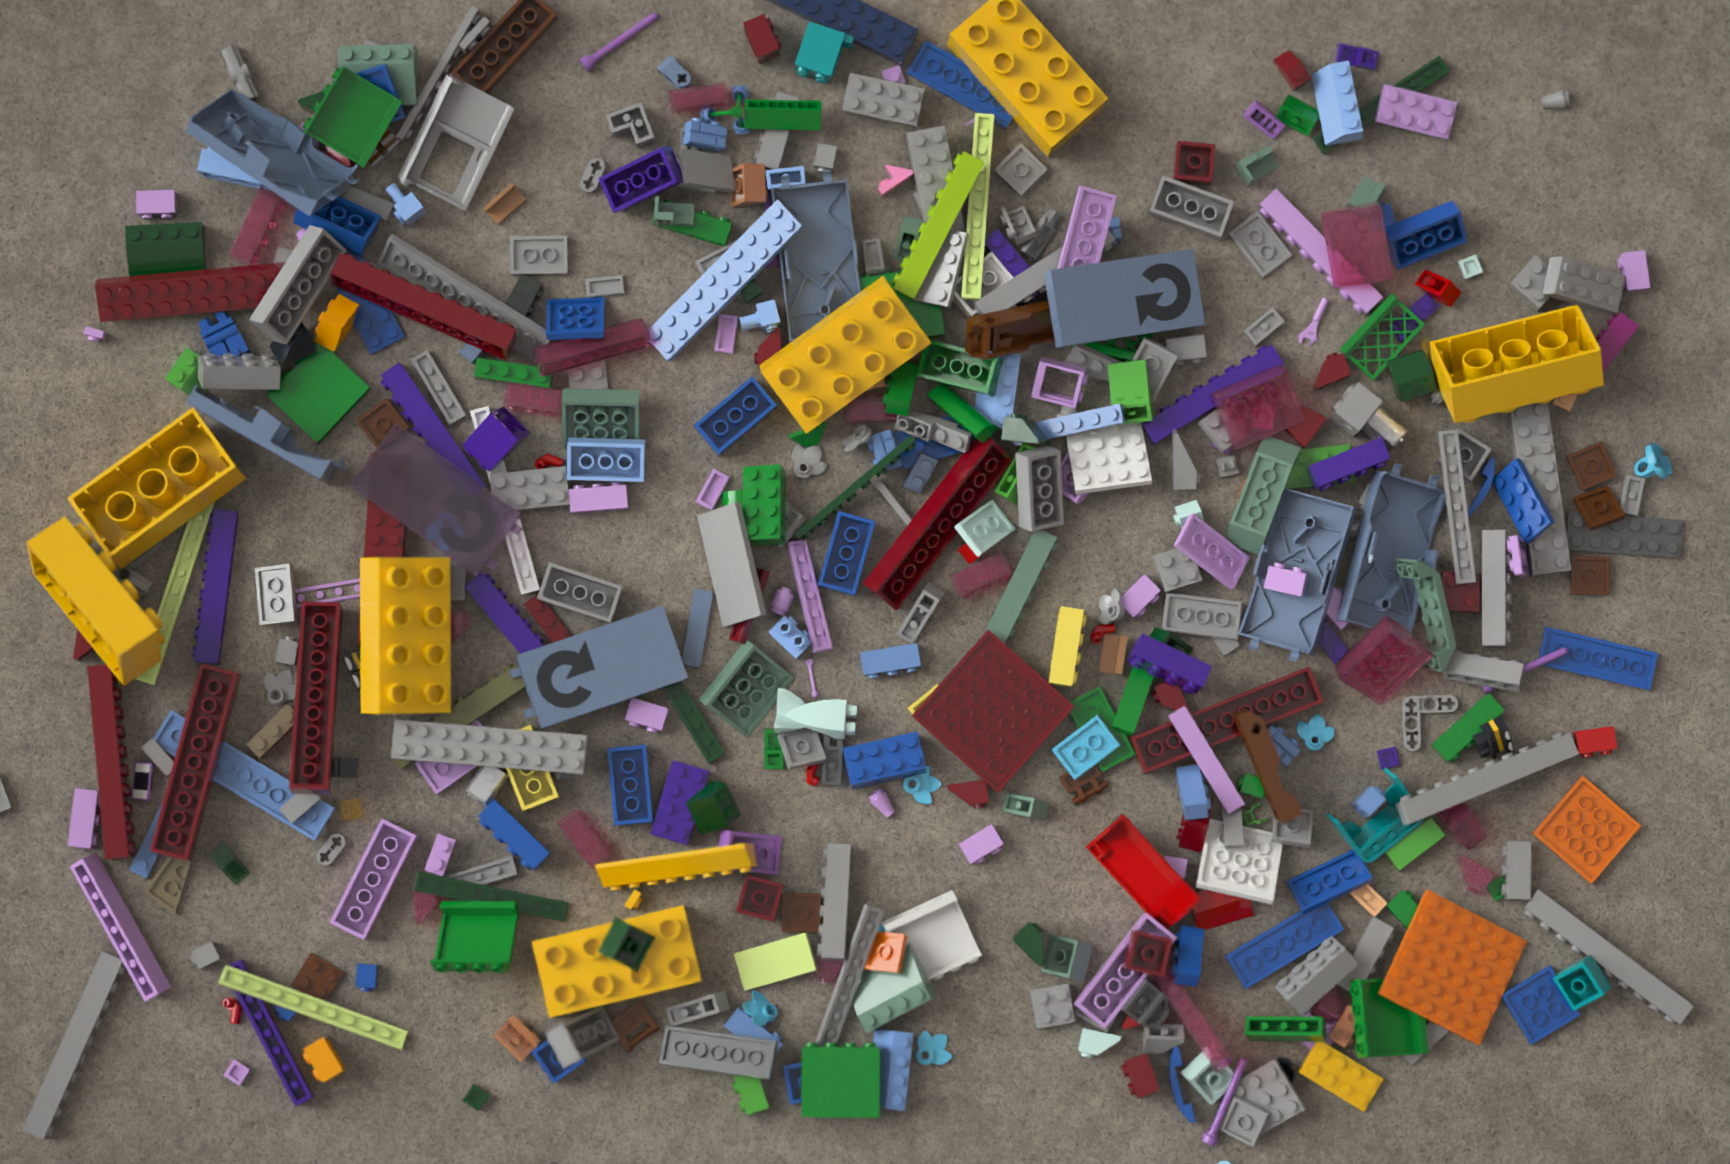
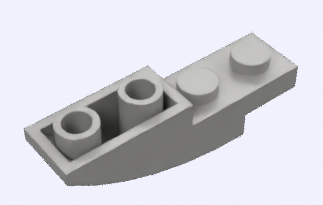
[895,411,972,453]

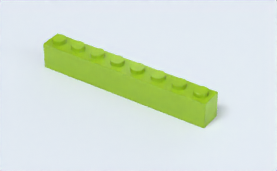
[892,152,984,299]

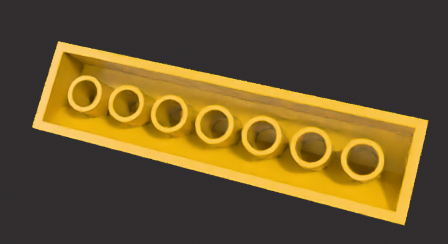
[595,843,757,891]

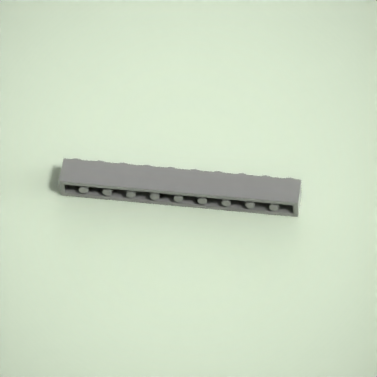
[1395,732,1579,826]
[1522,889,1694,1025]
[22,951,126,1139]

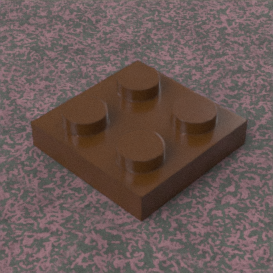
[356,398,410,452]
[1566,441,1617,491]
[1573,485,1625,531]
[1570,556,1610,595]
[782,893,821,932]
[291,952,344,1002]

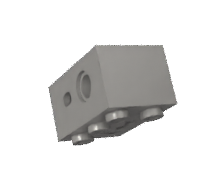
[1329,382,1383,437]

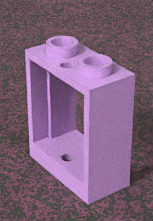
[1031,357,1088,408]

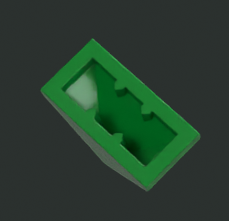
[789,422,826,448]

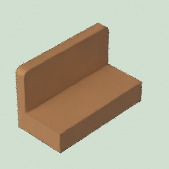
[484,183,526,225]
[1099,634,1128,676]

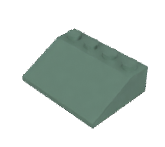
[338,44,418,106]
[562,388,640,449]
[698,640,794,738]
[852,944,938,1033]

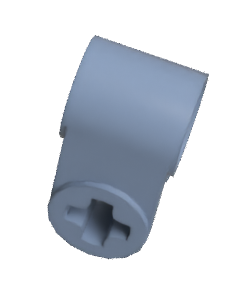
[656,55,692,91]

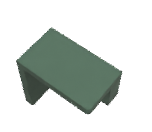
[1236,145,1279,187]
[1345,177,1386,220]
[654,197,695,227]

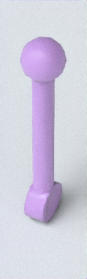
[806,659,819,698]

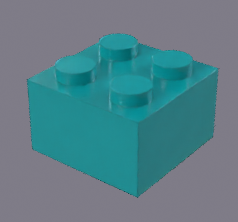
[1553,954,1611,1011]

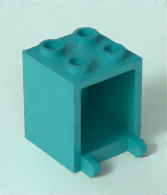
[794,21,853,84]

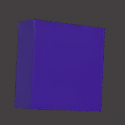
[1377,746,1400,770]

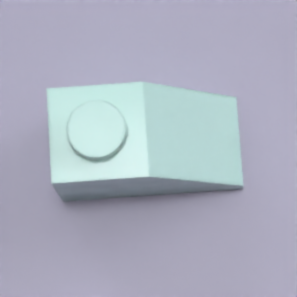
[1078,1028,1121,1058]

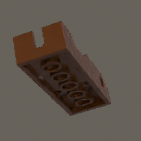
[965,300,1055,359]
[1232,708,1303,824]

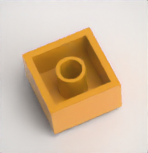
[314,294,359,352]
[303,1037,346,1083]

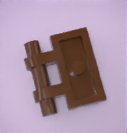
[1059,765,1108,805]

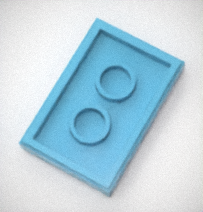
[1051,715,1121,780]

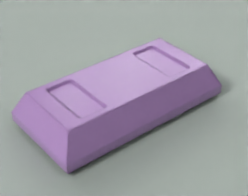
[714,314,738,354]
[695,468,730,510]

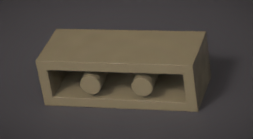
[246,704,294,759]

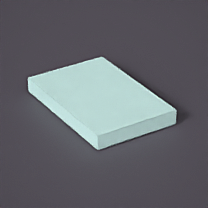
[954,499,1016,557]

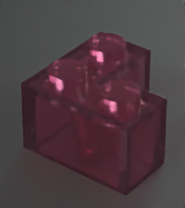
[1438,802,1487,851]

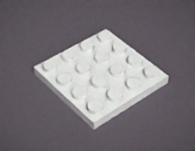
[1066,422,1152,494]
[1196,819,1283,904]

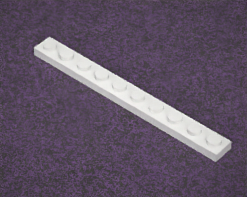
[470,406,540,595]

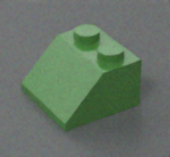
[165,347,208,396]

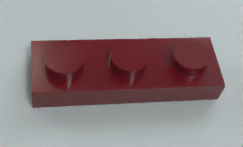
[523,594,572,643]

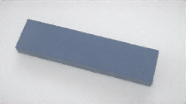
[682,589,713,668]

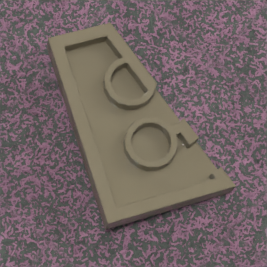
[143,856,193,914]

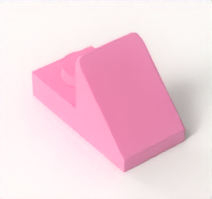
[878,165,914,197]

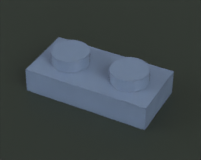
[903,451,938,494]

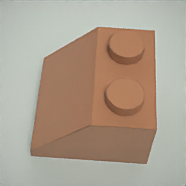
[730,163,768,208]

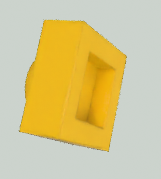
[624,889,643,910]

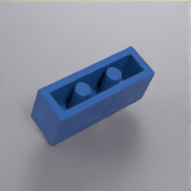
[1171,925,1204,987]

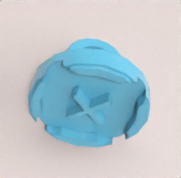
[1634,442,1672,479]

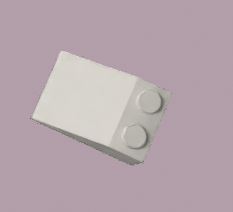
[953,252,1013,317]

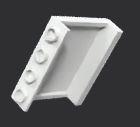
[882,890,982,980]

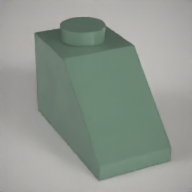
[894,216,923,261]
[1003,793,1049,821]

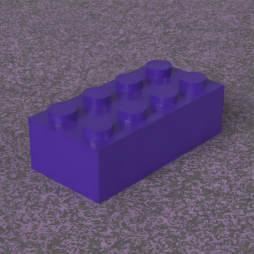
[599,146,683,213]
[1306,437,1390,492]
[1127,633,1212,694]
[650,760,710,846]

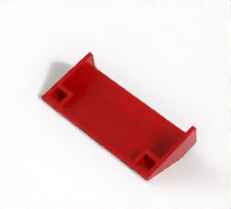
[1086,814,1202,929]

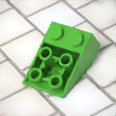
[1108,359,1155,425]

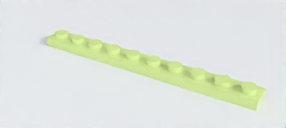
[961,113,994,301]
[136,503,215,685]
[218,965,408,1050]

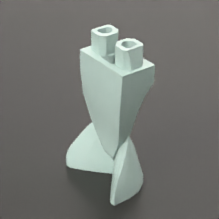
[774,688,857,739]

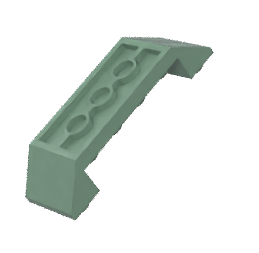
[1226,435,1301,554]
[1396,558,1456,672]

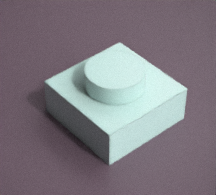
[1457,255,1483,280]

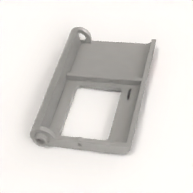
[398,74,515,211]

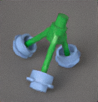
[700,85,751,135]

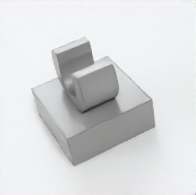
[1215,455,1239,478]

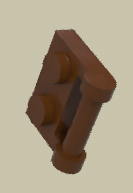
[611,1001,660,1052]

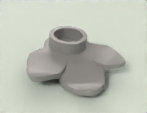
[842,422,872,452]
[792,444,827,479]
[1099,588,1125,625]
[264,669,296,706]

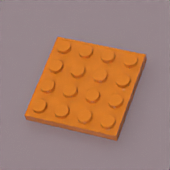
[1532,775,1641,884]

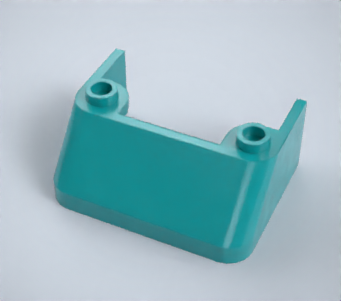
[1326,768,1423,863]

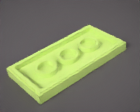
[734,932,818,991]

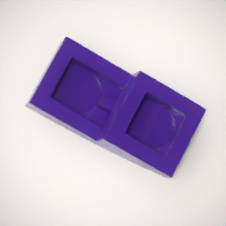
[1335,43,1379,70]

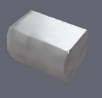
[1361,406,1408,452]
[465,766,509,806]

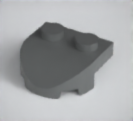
[1121,979,1169,1028]

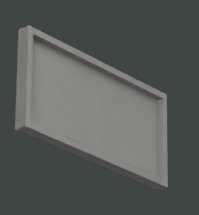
[697,502,766,627]

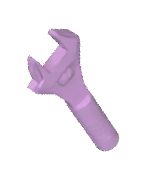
[1298,298,1329,347]

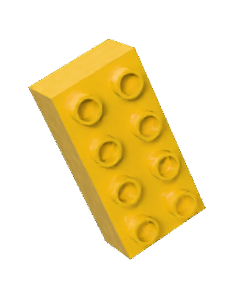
[947,0,1109,157]
[759,276,931,434]
[1430,305,1604,423]
[67,408,247,569]
[26,517,165,686]
[360,558,451,714]
[532,905,702,1018]

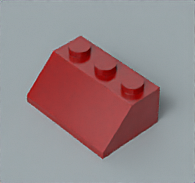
[1191,890,1254,930]

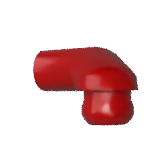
[535,453,564,469]
[1090,623,1115,644]
[806,763,820,787]
[223,997,242,1024]

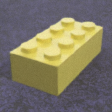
[1048,606,1087,688]
[506,725,560,811]

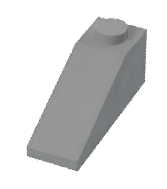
[1172,429,1200,490]
[896,582,945,644]
[666,991,730,1026]

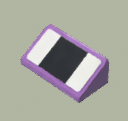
[131,761,154,801]

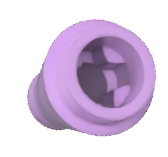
[869,788,895,818]

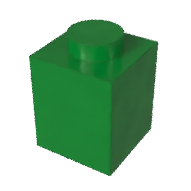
[1237,774,1264,799]

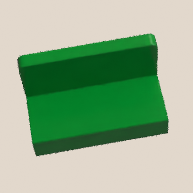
[1276,94,1319,137]

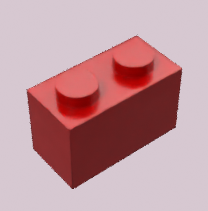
[1573,726,1617,758]

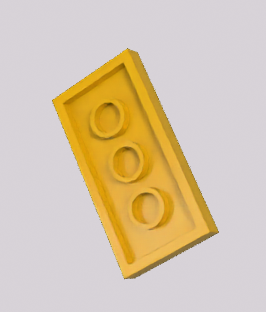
[1298,1042,1384,1112]

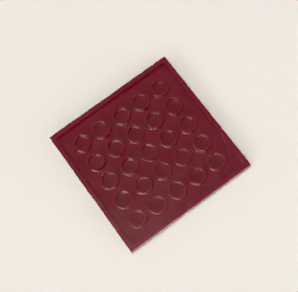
[911,629,1074,793]

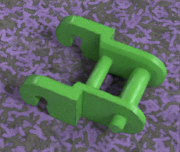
[1242,803,1267,827]

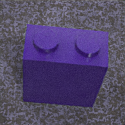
[462,406,531,472]

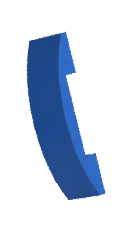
[1467,457,1495,517]
[1169,1046,1195,1123]

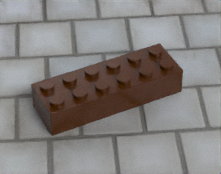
[451,0,558,94]

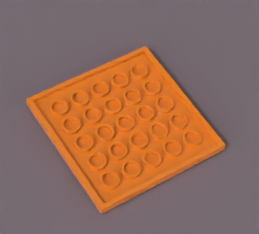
[1378,890,1527,1046]

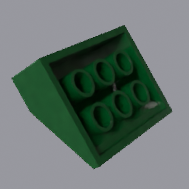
[125,222,206,276]

